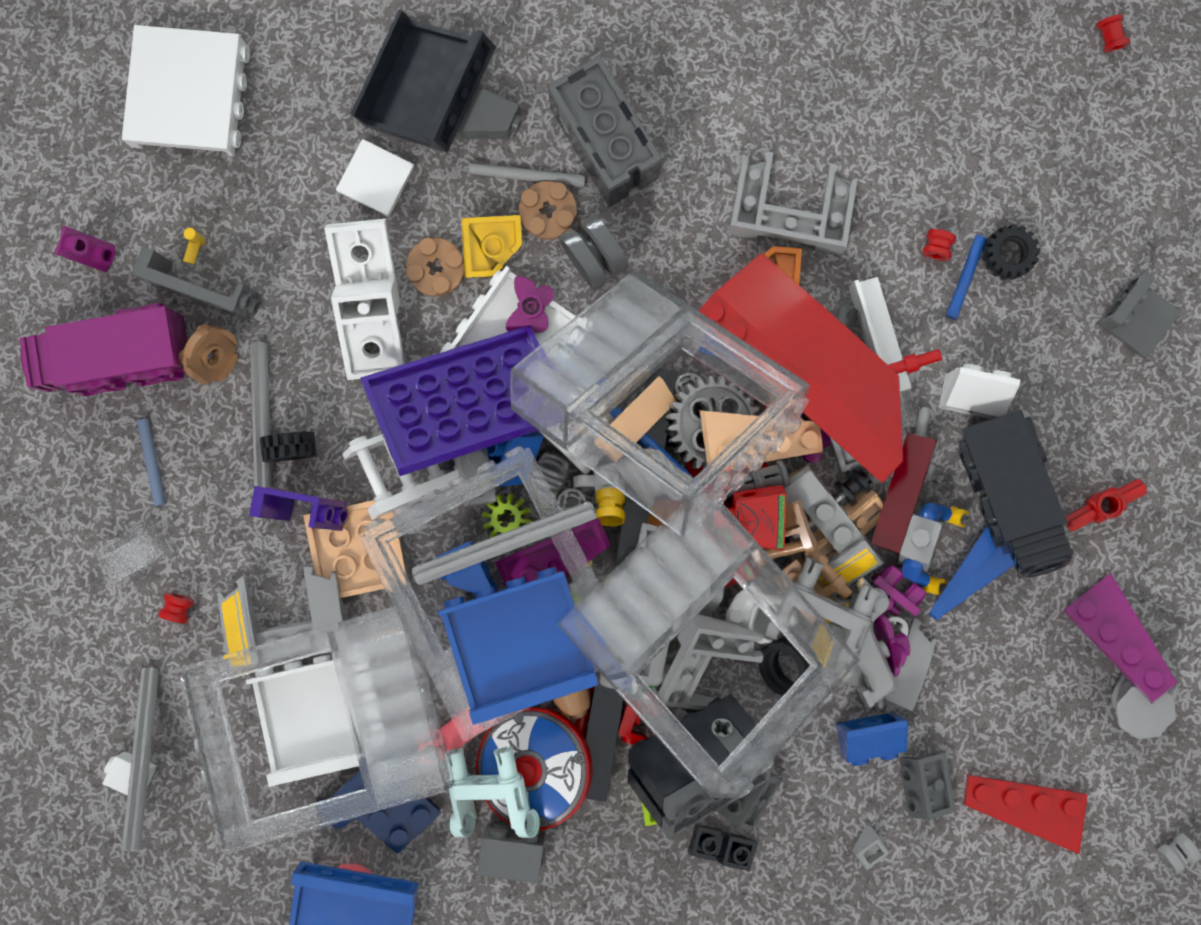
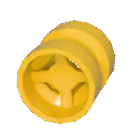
[595,487,625,527]

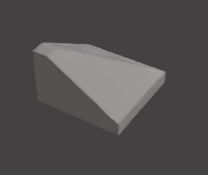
[852,824,890,870]

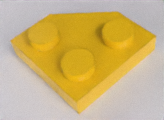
[461,215,522,278]

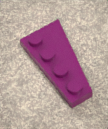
[495,518,611,588]
[1064,573,1177,704]

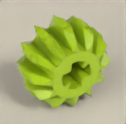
[482,493,532,538]

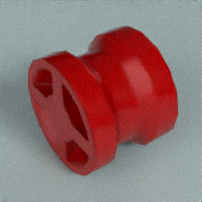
[922,229,957,261]
[158,592,194,624]

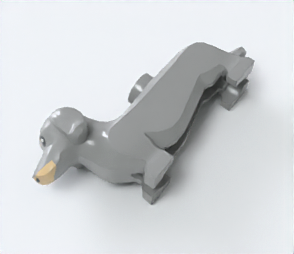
[826,577,896,710]

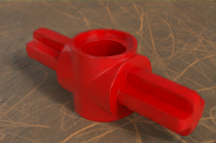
[1065,479,1147,532]

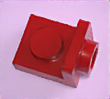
[618,697,648,745]

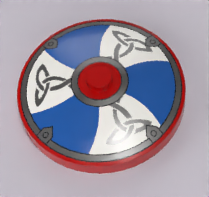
[476,707,593,830]

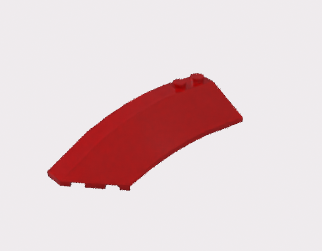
[695,253,903,483]

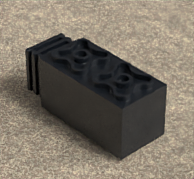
[958,409,1074,579]

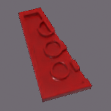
[963,774,1088,854]

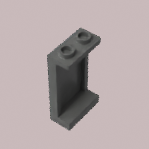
[132,246,260,321]

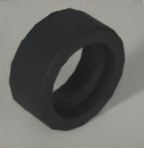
[759,636,819,697]

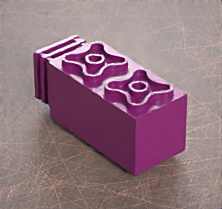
[19,303,187,396]

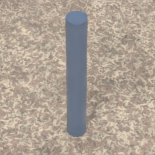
[137,419,166,507]

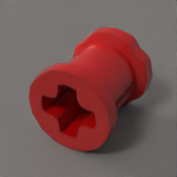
[1096,14,1131,53]

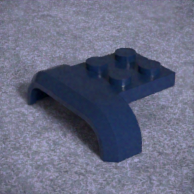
[316,726,441,854]

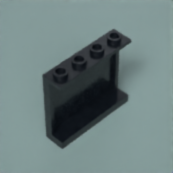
[351,9,496,153]

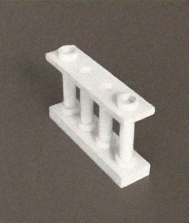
[343,434,460,520]

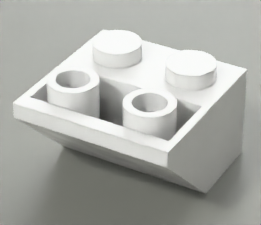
[939,364,1020,419]

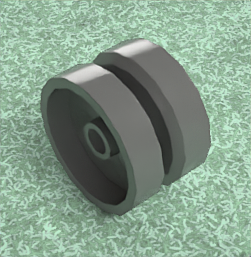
[558,213,629,291]

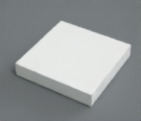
[336,139,415,218]

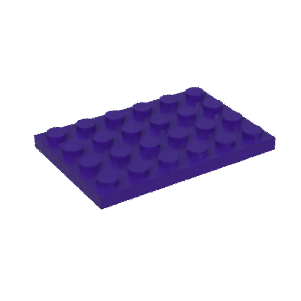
[360,325,575,476]

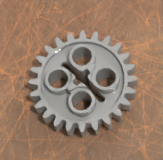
[665,376,760,473]

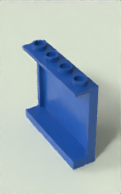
[438,567,599,725]
[289,861,419,925]

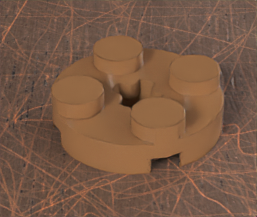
[519,181,577,240]
[406,238,464,297]
[178,324,238,385]

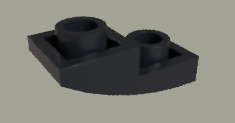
[688,823,757,871]

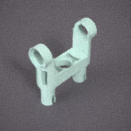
[445,746,540,838]

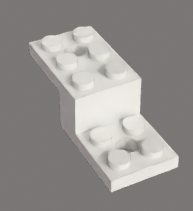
[324,219,405,380]

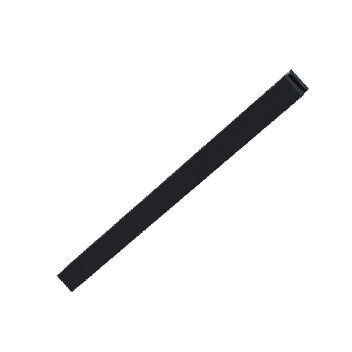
[586,367,677,802]

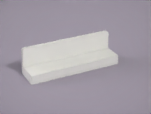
[848,277,912,392]

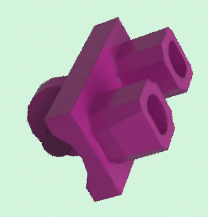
[54,226,116,273]
[871,563,927,617]

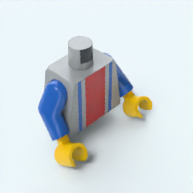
[898,503,969,596]

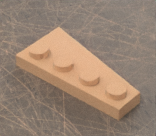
[700,411,823,471]

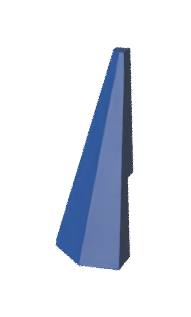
[929,527,1014,621]

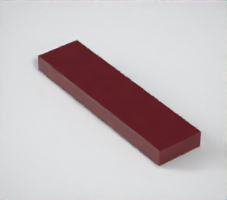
[871,432,937,554]

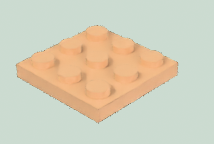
[303,500,410,598]

